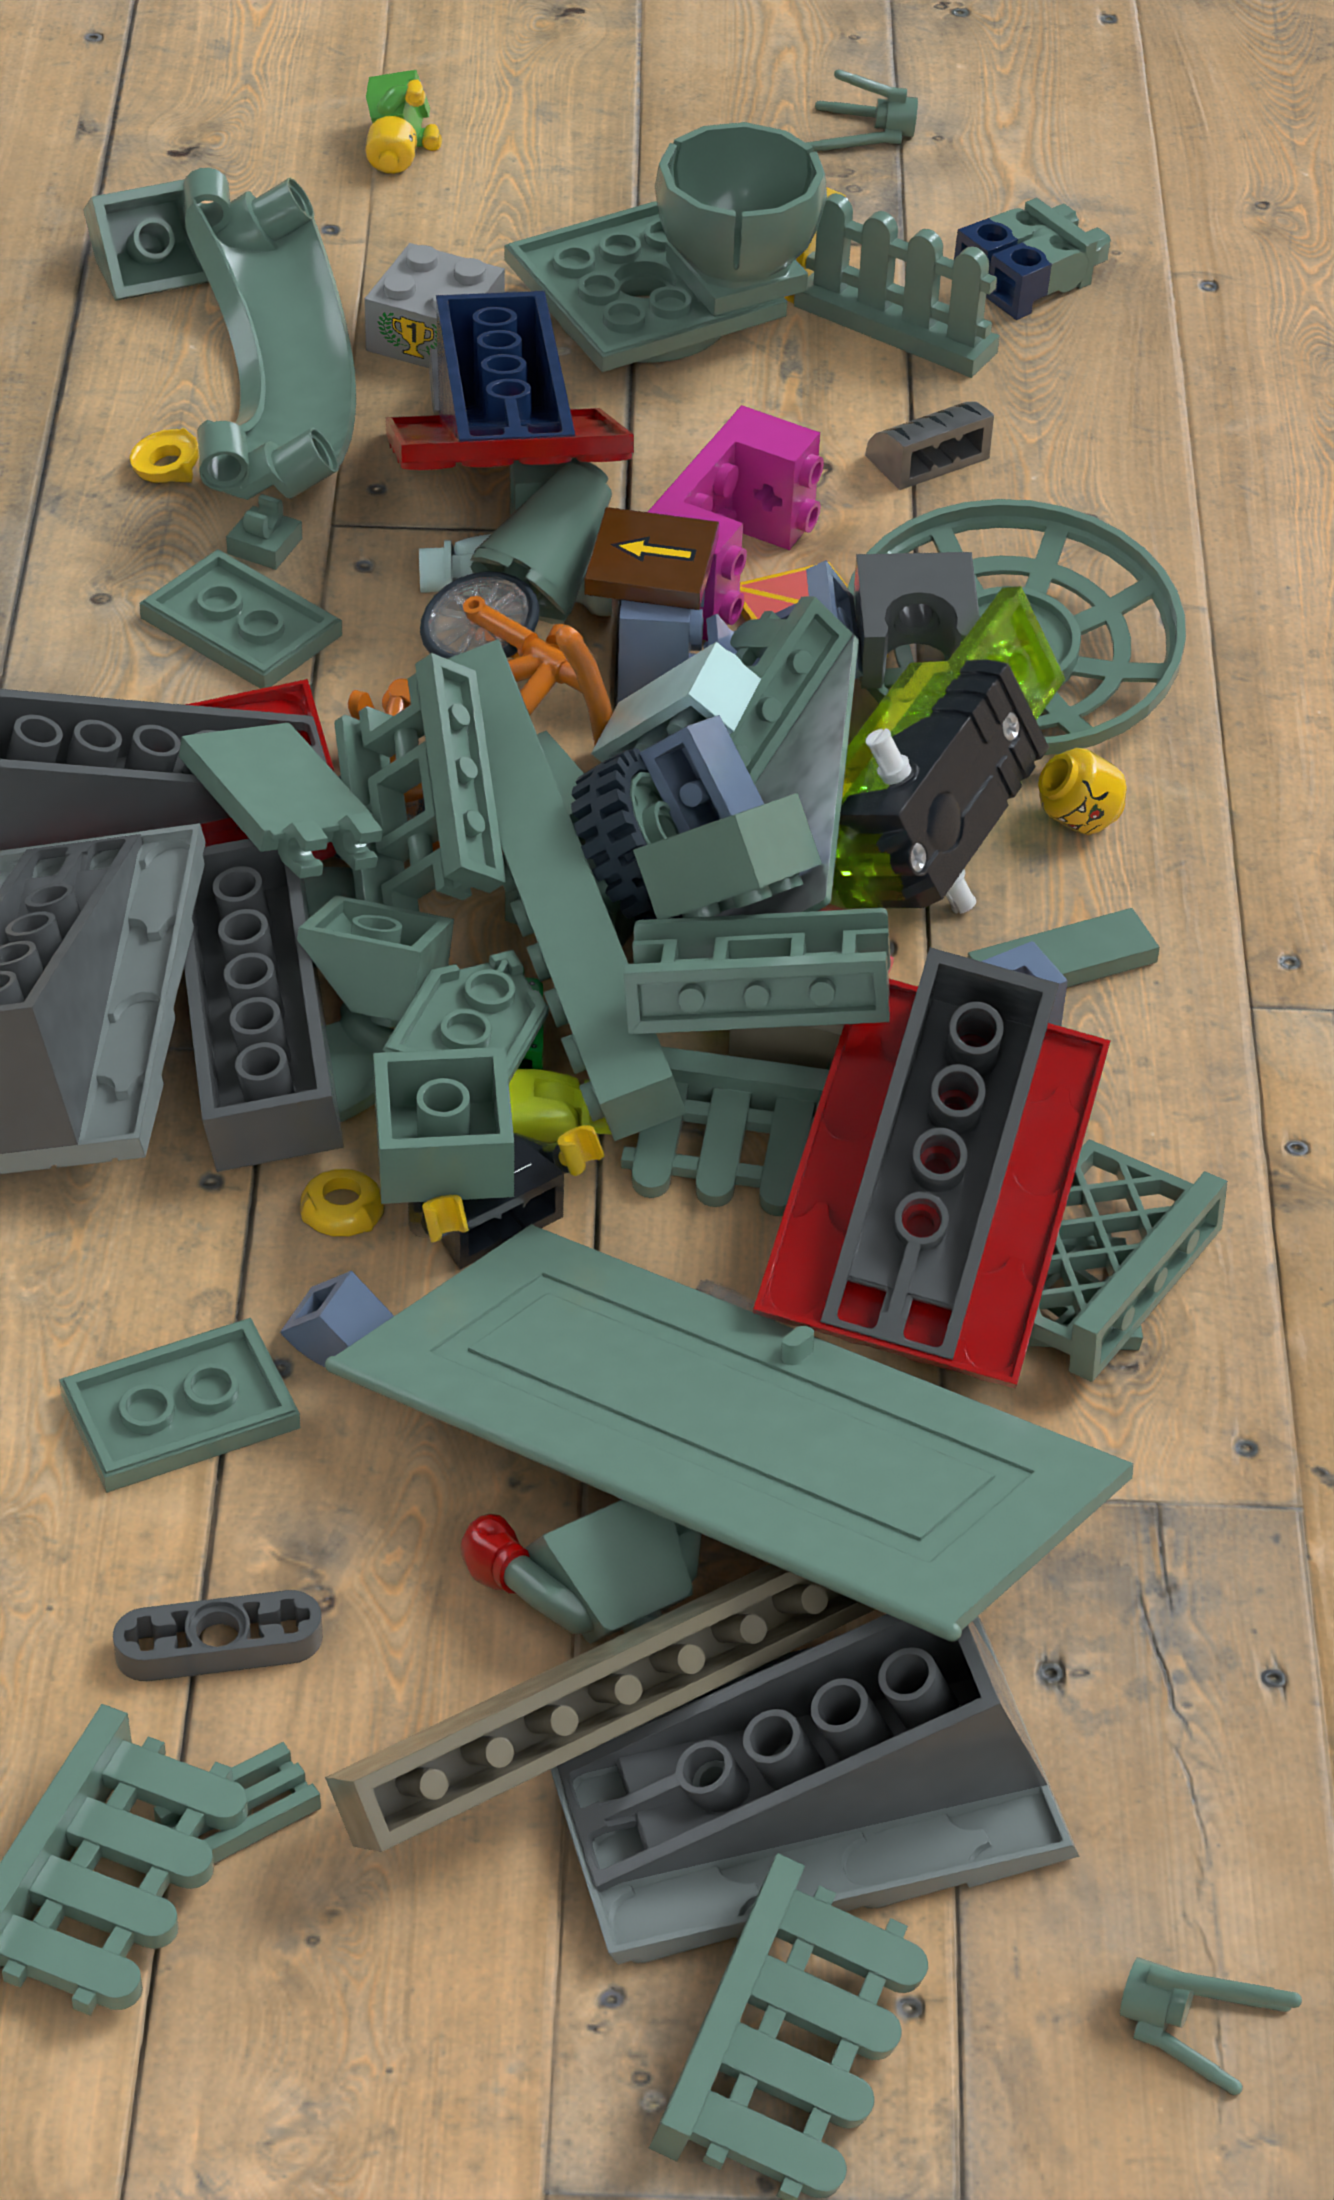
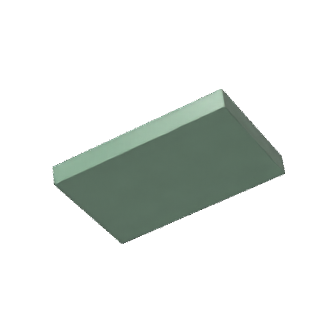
[139,549,342,689]
[59,1318,301,1493]

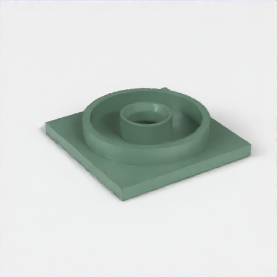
[504,201,787,372]

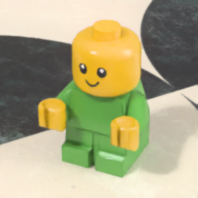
[365,70,442,174]

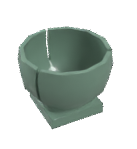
[654,122,827,316]

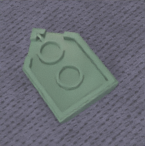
[382,950,549,1083]

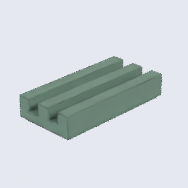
[154,1742,321,1864]

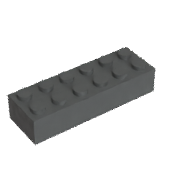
[184,839,344,1172]

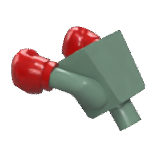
[461,1498,702,1644]

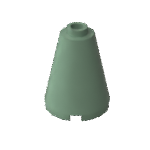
[470,461,612,624]

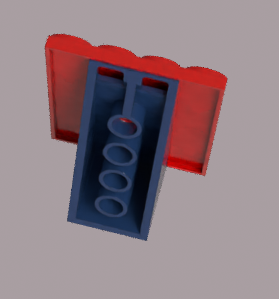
[386,291,634,470]

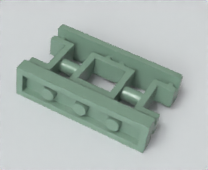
[334,653,506,912]
[623,908,891,1034]

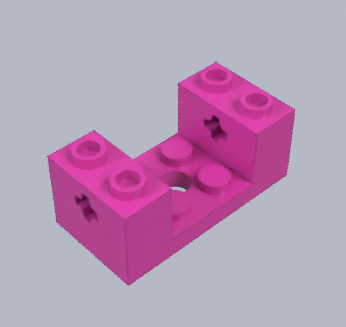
[648,405,824,641]

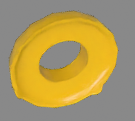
[129,427,199,483]
[300,1169,384,1237]

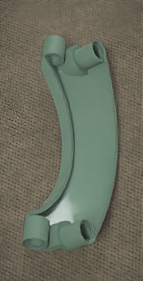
[183,168,356,500]

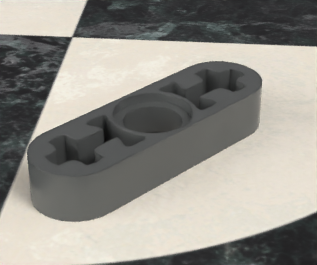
[113,1590,323,1681]

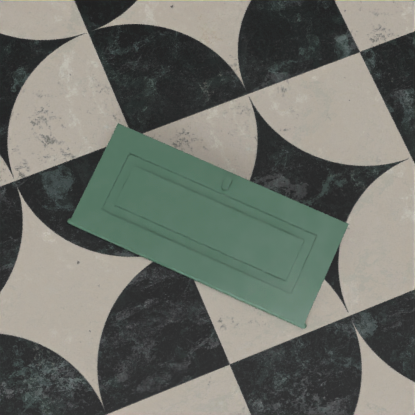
[325,1224,1134,1641]

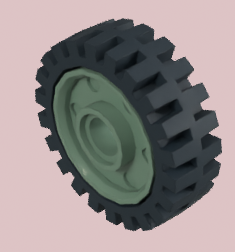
[571,748,683,923]

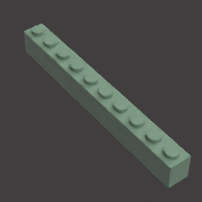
[448,639,687,1141]

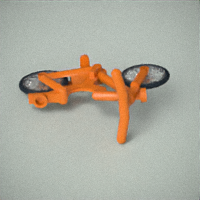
[334,571,612,860]

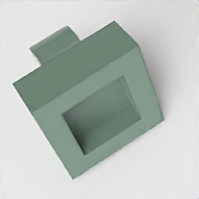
[226,494,303,570]

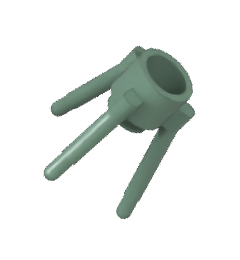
[806,69,918,151]
[1120,1957,1302,2095]

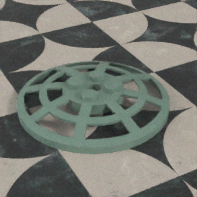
[848,499,1186,755]

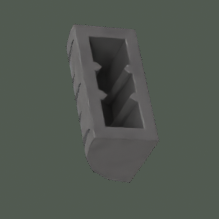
[865,402,994,490]

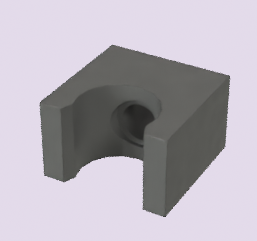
[854,552,982,689]

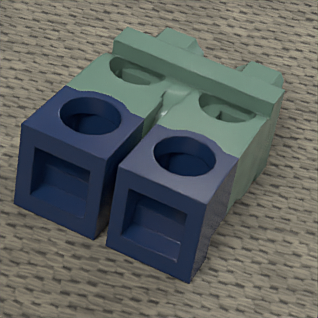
[954,198,1111,320]

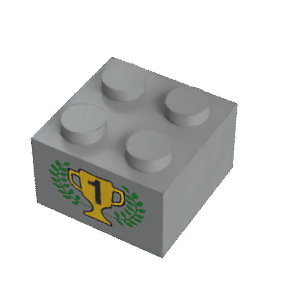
[365,243,505,368]

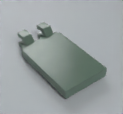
[179,723,383,878]

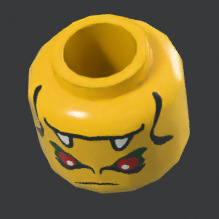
[1038,748,1127,835]

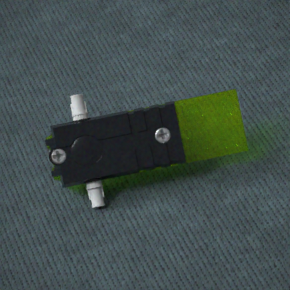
[833,586,1065,914]

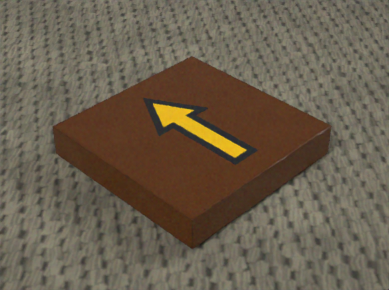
[584,507,719,610]

